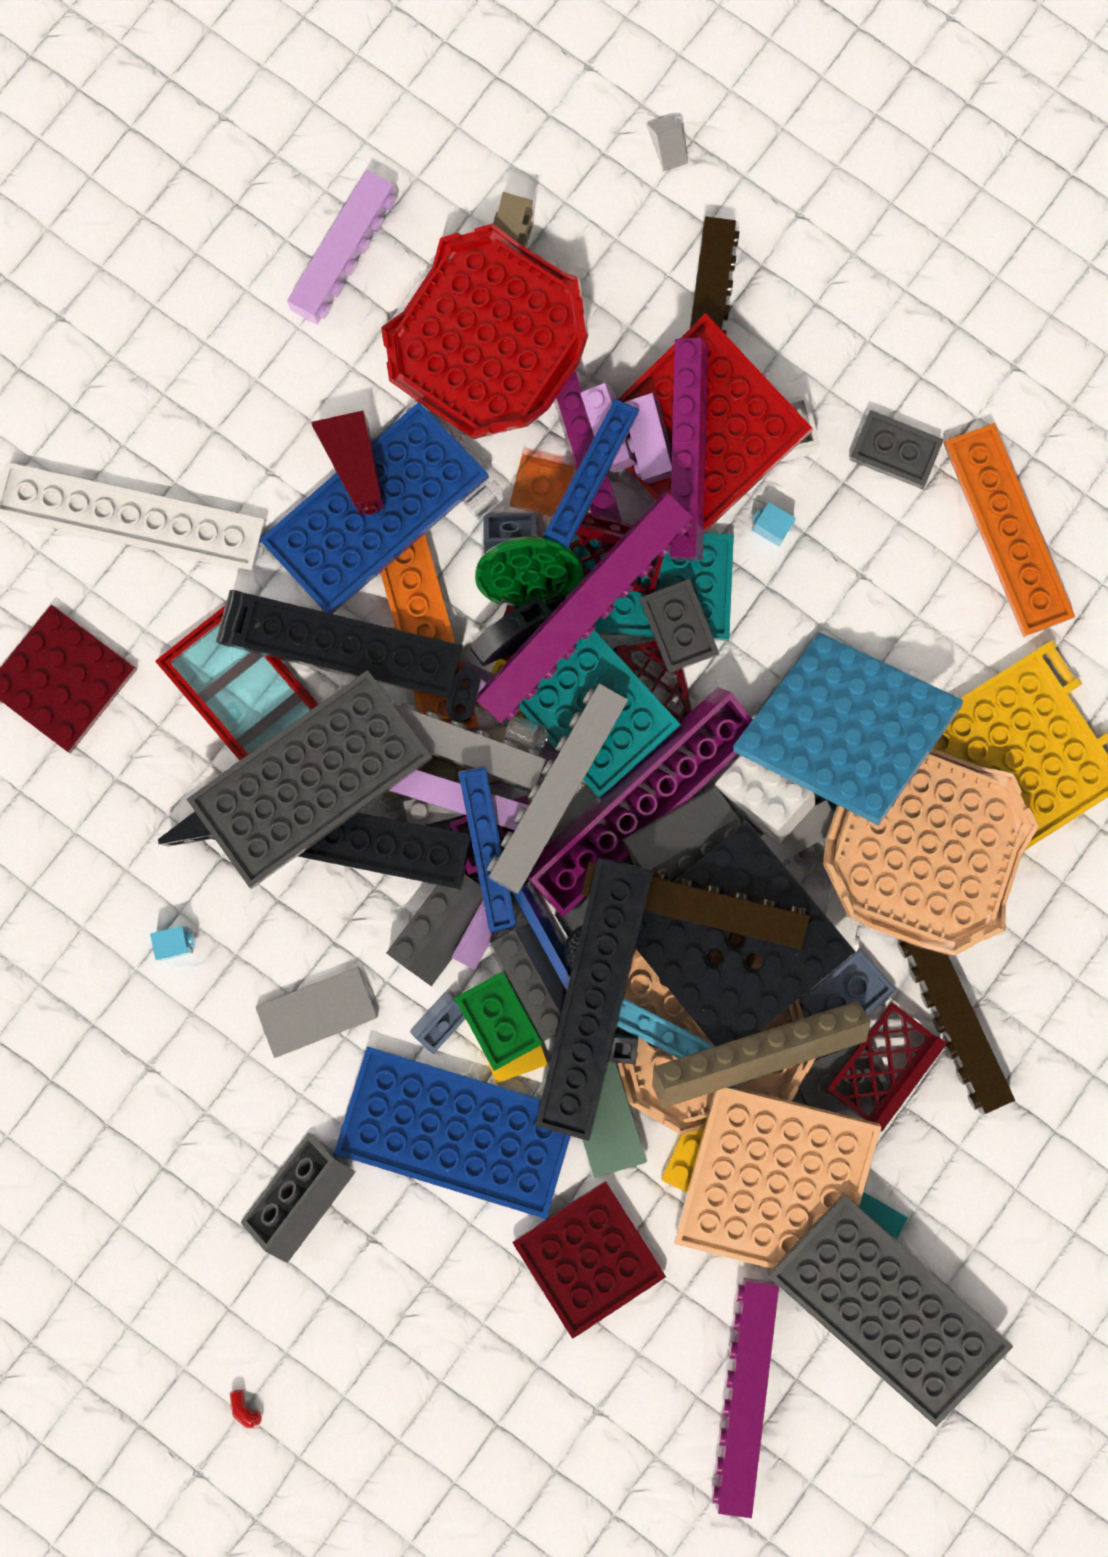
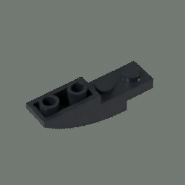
[470,594,565,666]

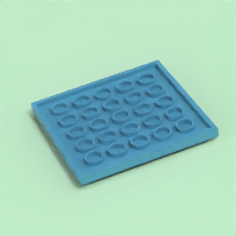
[733,632,963,826]

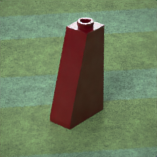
[311,410,385,515]

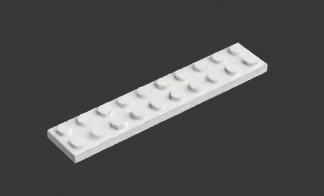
[0,462,266,572]

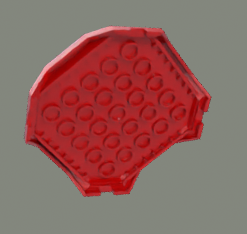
[381,224,589,439]

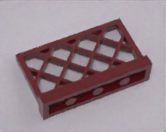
[569,512,664,595]
[613,641,692,722]
[825,1002,947,1132]

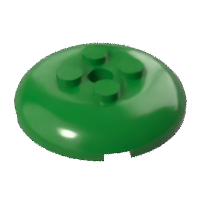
[475,536,584,608]

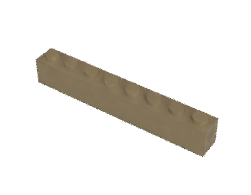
[652,1001,871,1108]

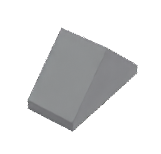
[646,115,688,172]

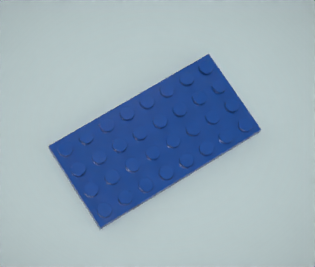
[259,402,489,614]
[334,1046,571,1219]

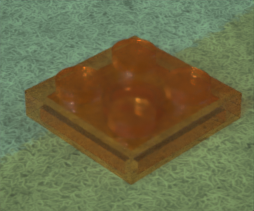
[510,454,574,517]

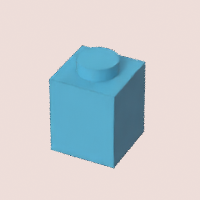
[752,502,796,547]
[150,926,195,961]

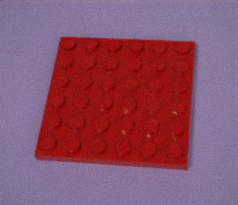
[617,313,814,533]

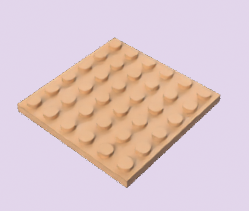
[674,1086,881,1269]

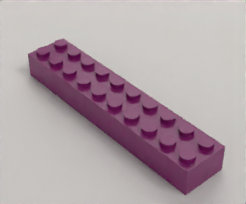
[476,492,693,723]
[527,687,753,917]

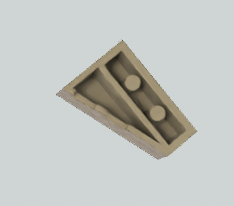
[493,192,534,248]

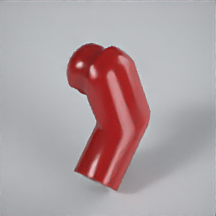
[229,1389,262,1429]

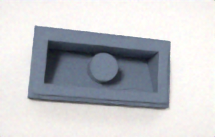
[410,992,465,1054]

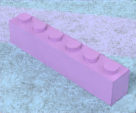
[287,170,397,325]

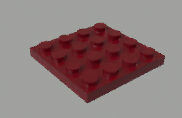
[0,604,137,754]
[512,1180,666,1339]

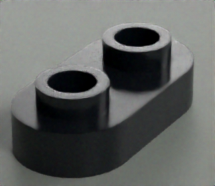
[446,668,481,723]

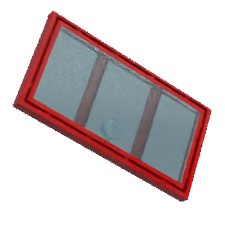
[155,606,319,761]

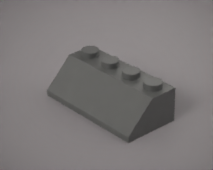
[623,786,741,882]
[386,874,483,987]
[489,923,567,1042]
[240,1133,356,1263]

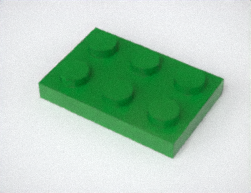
[454,971,542,1071]

